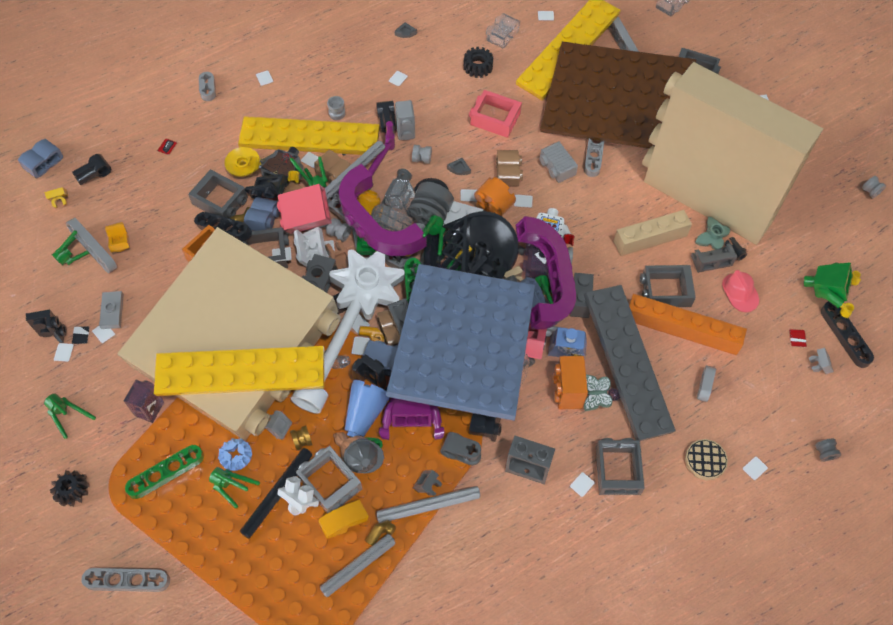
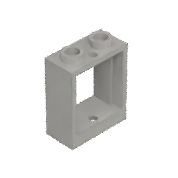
[296,446,362,514]

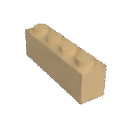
[613,210,692,256]

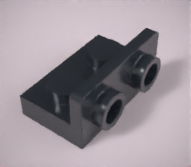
[26,309,66,343]

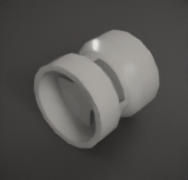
[327,96,346,120]
[412,144,432,164]
[326,218,352,242]

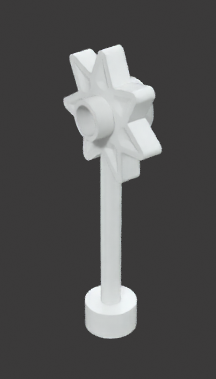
[291,249,405,414]

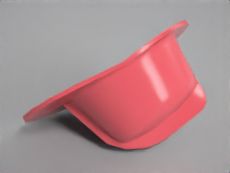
[722,270,759,312]

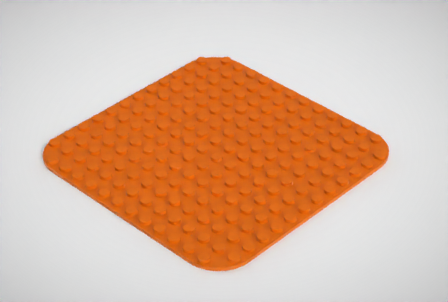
[108,323,482,625]

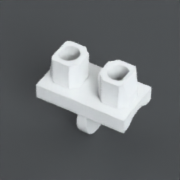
[278,476,319,515]

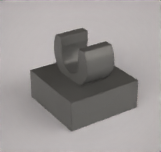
[413,470,442,496]

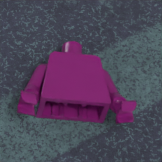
[379,398,444,440]

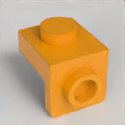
[105,222,129,253]

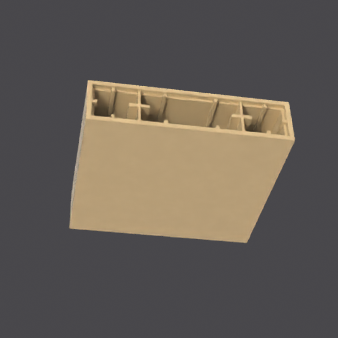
[642,62,824,245]
[117,227,341,441]

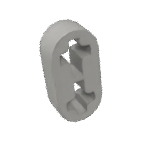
[199,72,216,101]
[697,365,716,402]

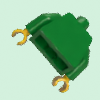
[804,262,861,318]

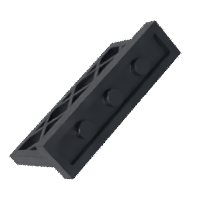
[423,215,470,273]

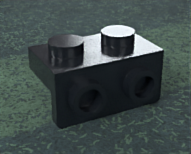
[245,174,288,199]
[352,354,386,389]
[469,413,502,442]

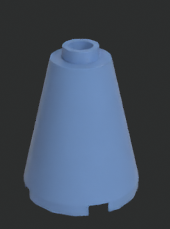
[344,380,390,437]

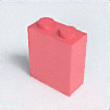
[277,184,332,234]

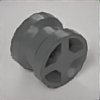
[815,438,841,462]

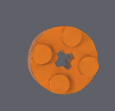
[474,177,516,216]

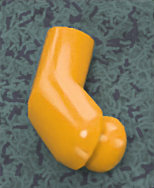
[359,326,385,342]

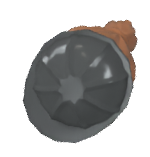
[333,432,384,473]

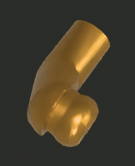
[365,520,396,546]

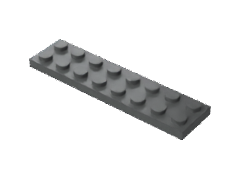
[584,285,676,441]

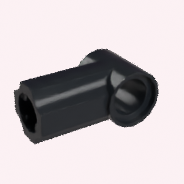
[376,101,396,133]
[72,154,112,185]

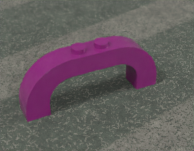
[339,163,426,256]
[515,216,576,329]

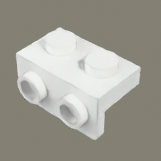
[294,227,327,267]

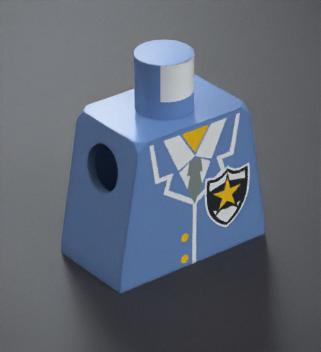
[548,327,587,359]

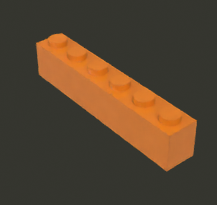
[629,293,747,356]

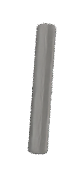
[320,534,395,597]

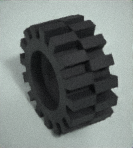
[464,47,494,78]

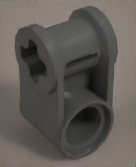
[440,432,481,466]

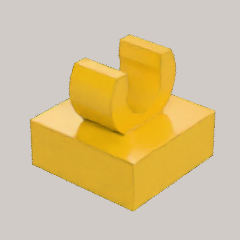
[44,187,68,208]

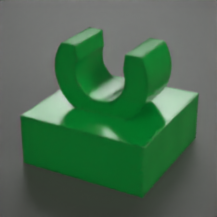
[356,236,376,255]

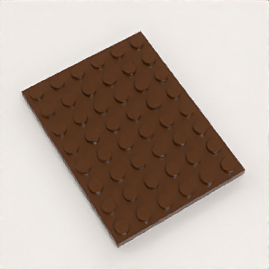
[540,42,697,149]

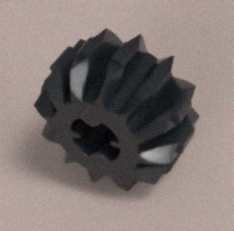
[50,470,89,507]

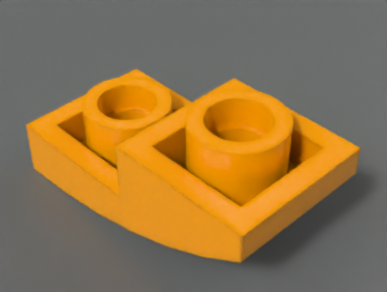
[318,500,369,539]

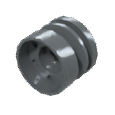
[407,182,454,226]

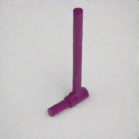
[368,121,395,176]

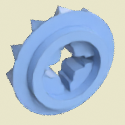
[218,438,252,471]

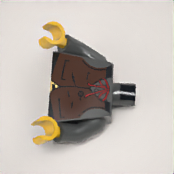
[248,147,304,187]

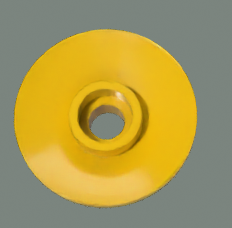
[224,147,260,177]

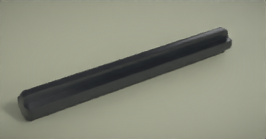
[240,448,312,539]

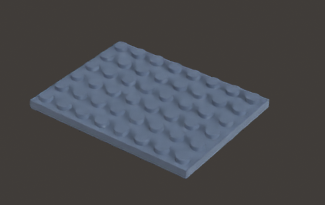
[386,264,535,421]

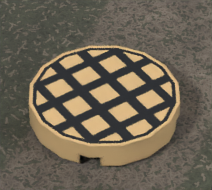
[685,439,728,481]

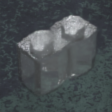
[486,13,520,48]

